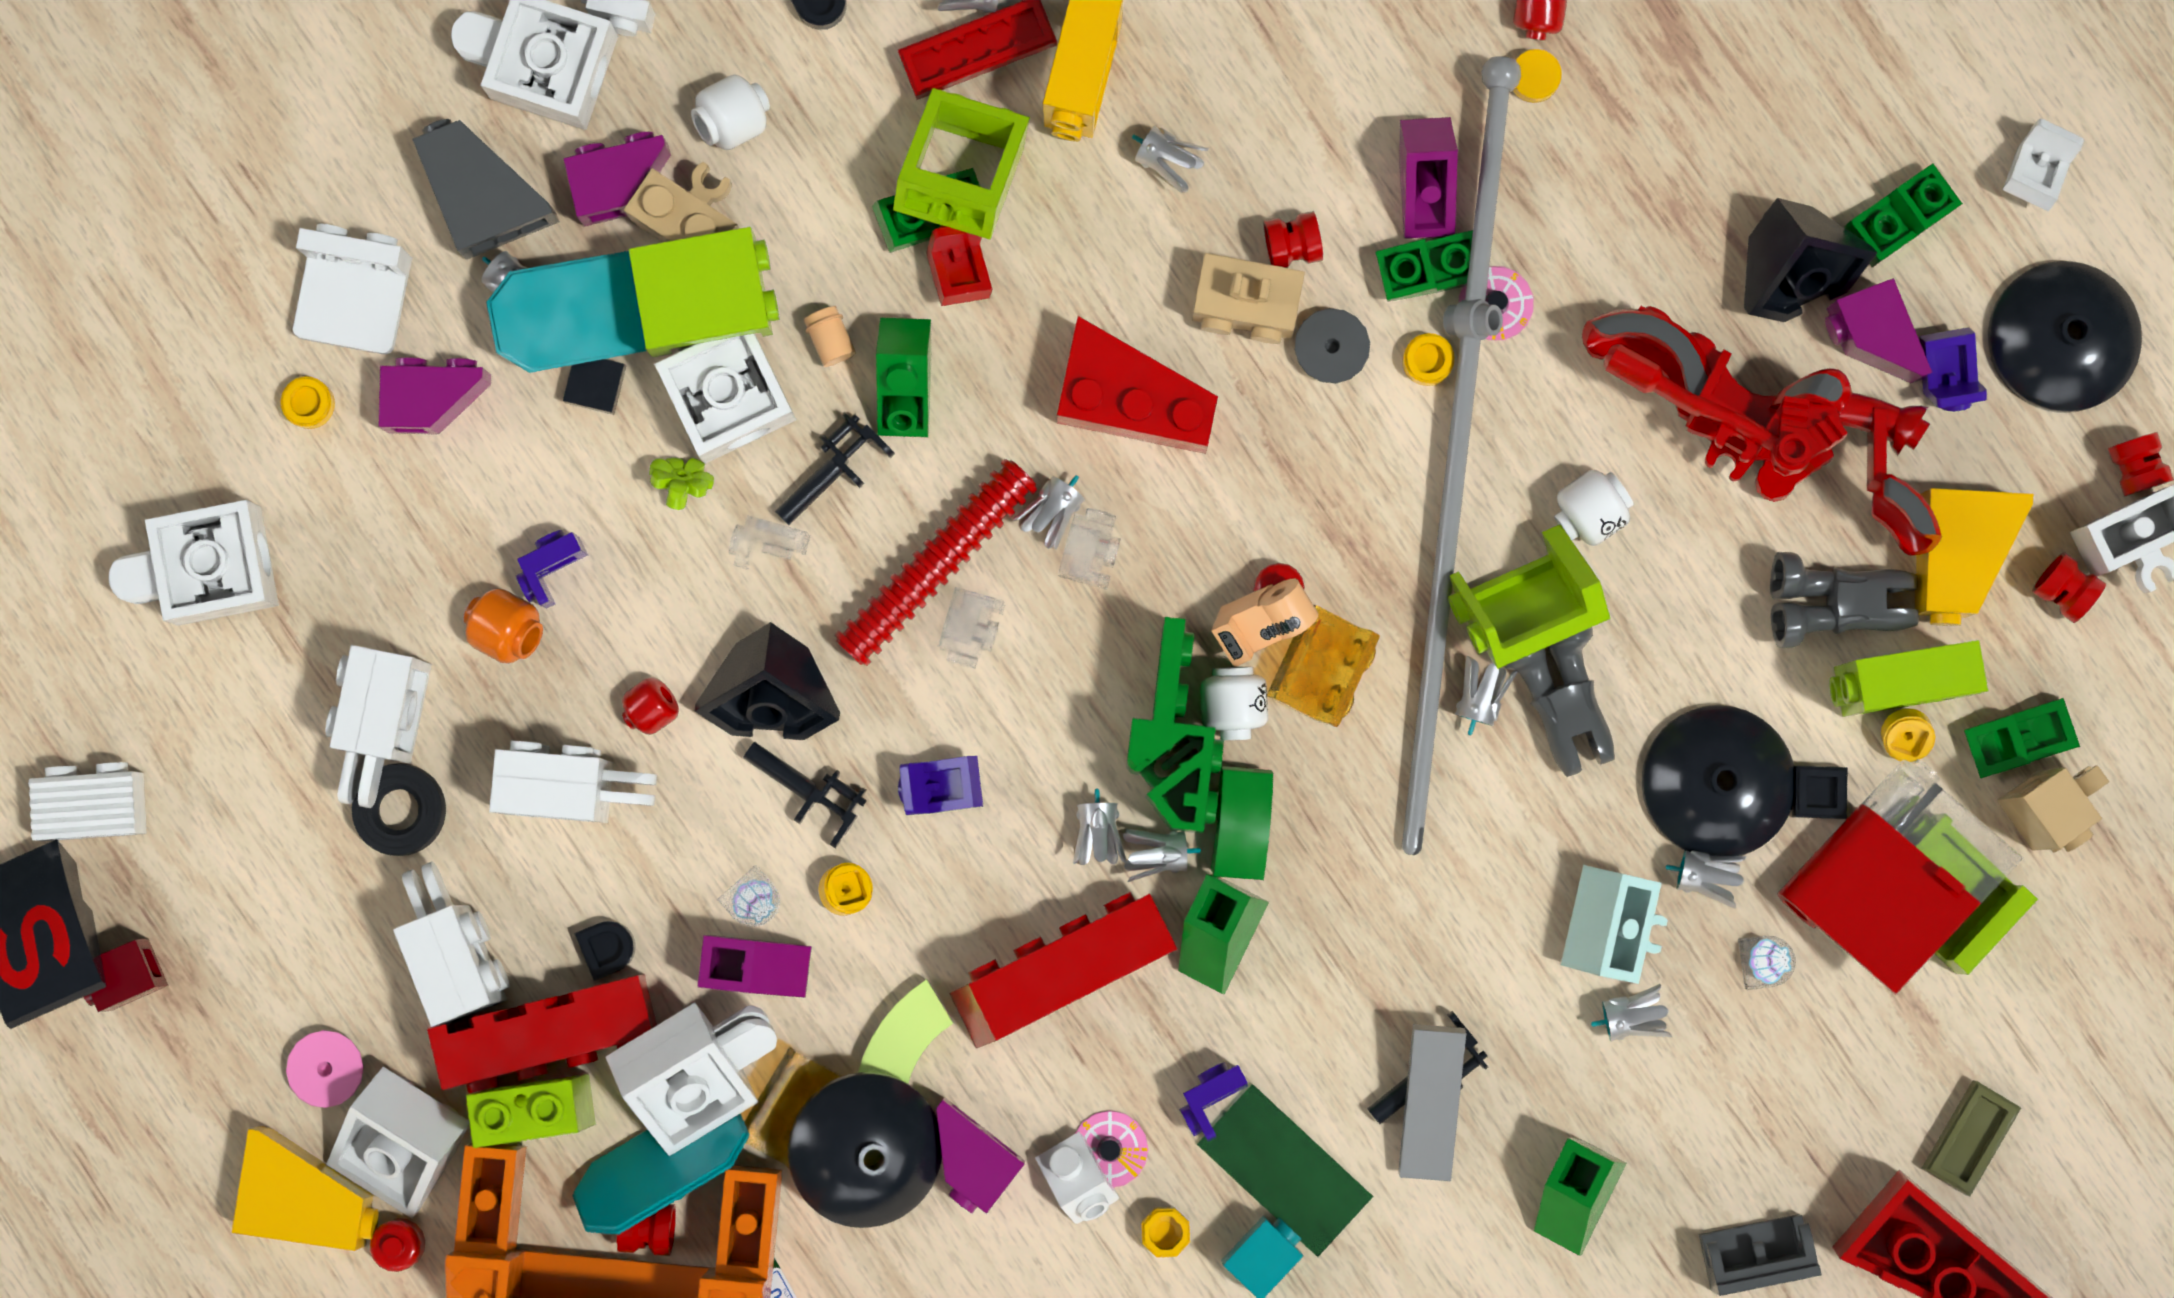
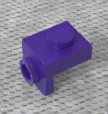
[1919,327,1987,412]
[516,530,588,609]
[898,756,983,815]
[1180,1062,1248,1142]

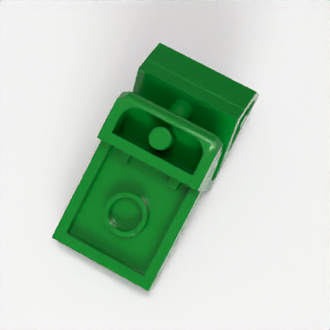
[1126,617,1224,834]

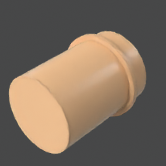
[804,306,856,367]

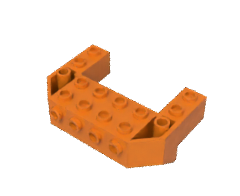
[445,1143,783,1298]

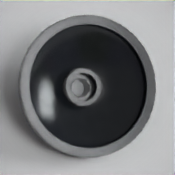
[1988,261,2142,413]
[1642,705,1795,857]
[788,1072,942,1228]

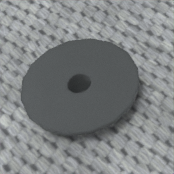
[1294,308,1370,384]

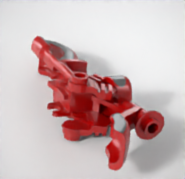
[1582,305,1942,556]

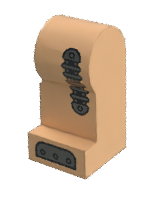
[1211,579,1318,668]

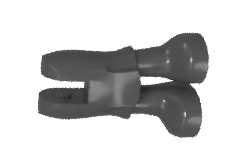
[1770,552,1919,648]
[1505,627,1615,777]

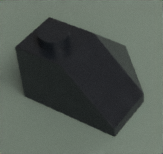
[1744,198,1877,322]
[694,622,840,740]

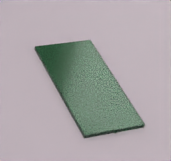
[1197,1084,1374,1257]

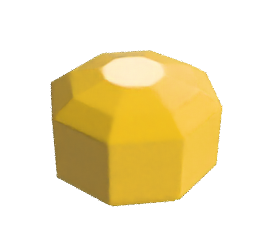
[1141,1207,1190,1258]

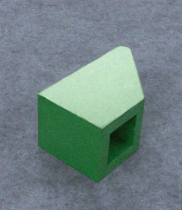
[876,318,931,437]
[1178,874,1269,994]
[1534,1138,1627,1256]

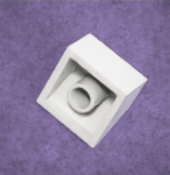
[326,1067,470,1219]

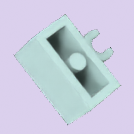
[1561,865,1668,984]

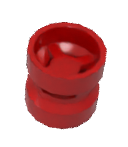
[1263,211,1323,268]
[2108,432,2174,497]
[2032,552,2106,623]
[617,1204,676,1256]

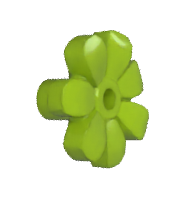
[649,458,714,510]

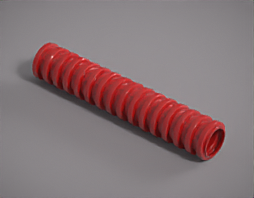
[834,459,1037,666]

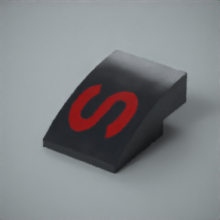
[0,839,107,1029]

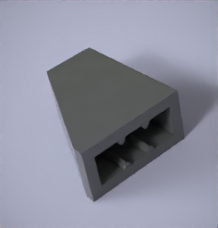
[412,119,560,260]

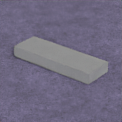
[1398,1024,1466,1181]

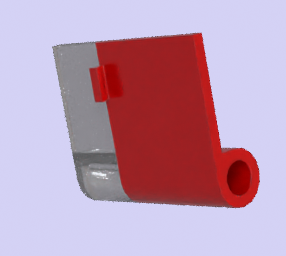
[1777,759,2023,996]

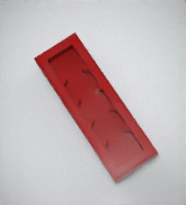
[898,0,1057,100]

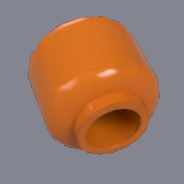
[464,589,543,664]

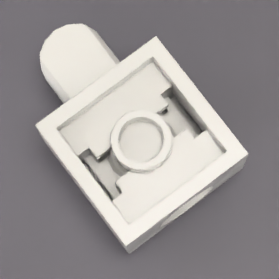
[451,0,618,130]
[655,334,796,464]
[109,500,279,626]
[325,645,432,808]
[489,741,657,823]
[393,862,510,1027]
[606,1003,777,1156]

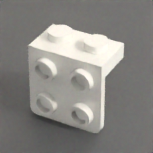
[293,223,412,354]

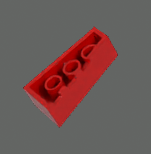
[949,892,1177,1049]
[427,974,657,1094]
[1832,1169,2053,1298]

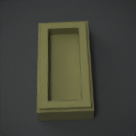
[1921,1080,2021,1197]

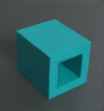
[1221,1215,1304,1298]

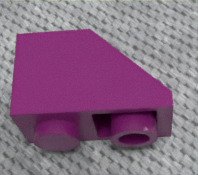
[563,132,671,227]
[378,358,491,434]
[697,935,812,998]

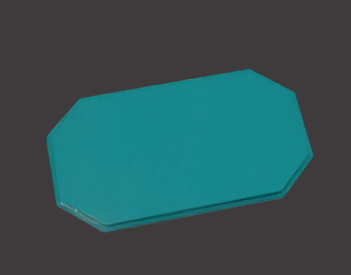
[486,251,647,373]
[572,1113,750,1235]

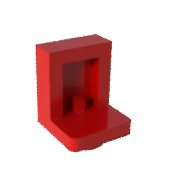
[926,225,993,306]

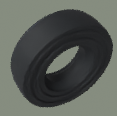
[352,764,446,856]

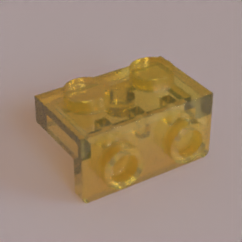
[1267,605,1380,727]
[744,1047,842,1170]

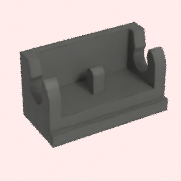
[1699,1214,1822,1296]

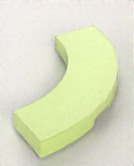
[858,979,954,1166]

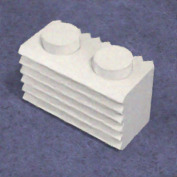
[28,762,147,841]

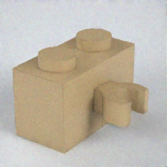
[624,162,739,242]
[1192,253,1305,344]
[1996,765,2109,853]

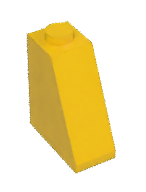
[1915,488,2034,626]
[231,1126,379,1251]

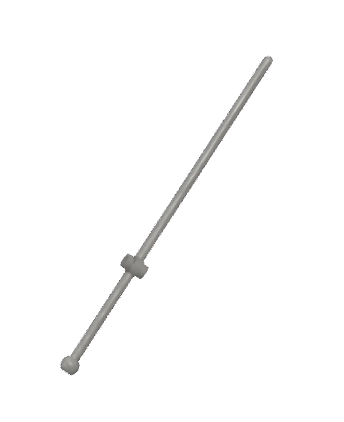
[1402,56,1521,855]

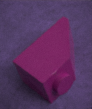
[1399,117,1458,239]
[1825,278,1932,383]
[936,1097,1026,1214]

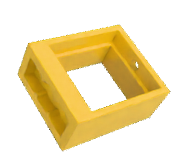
[1043,0,1123,142]

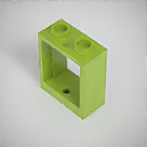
[893,88,1030,240]
[1829,640,1988,717]
[466,1074,596,1148]

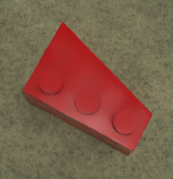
[1057,316,1218,454]

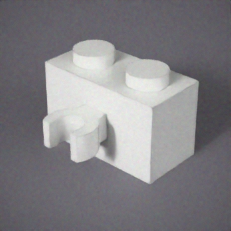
[2070,484,2174,594]

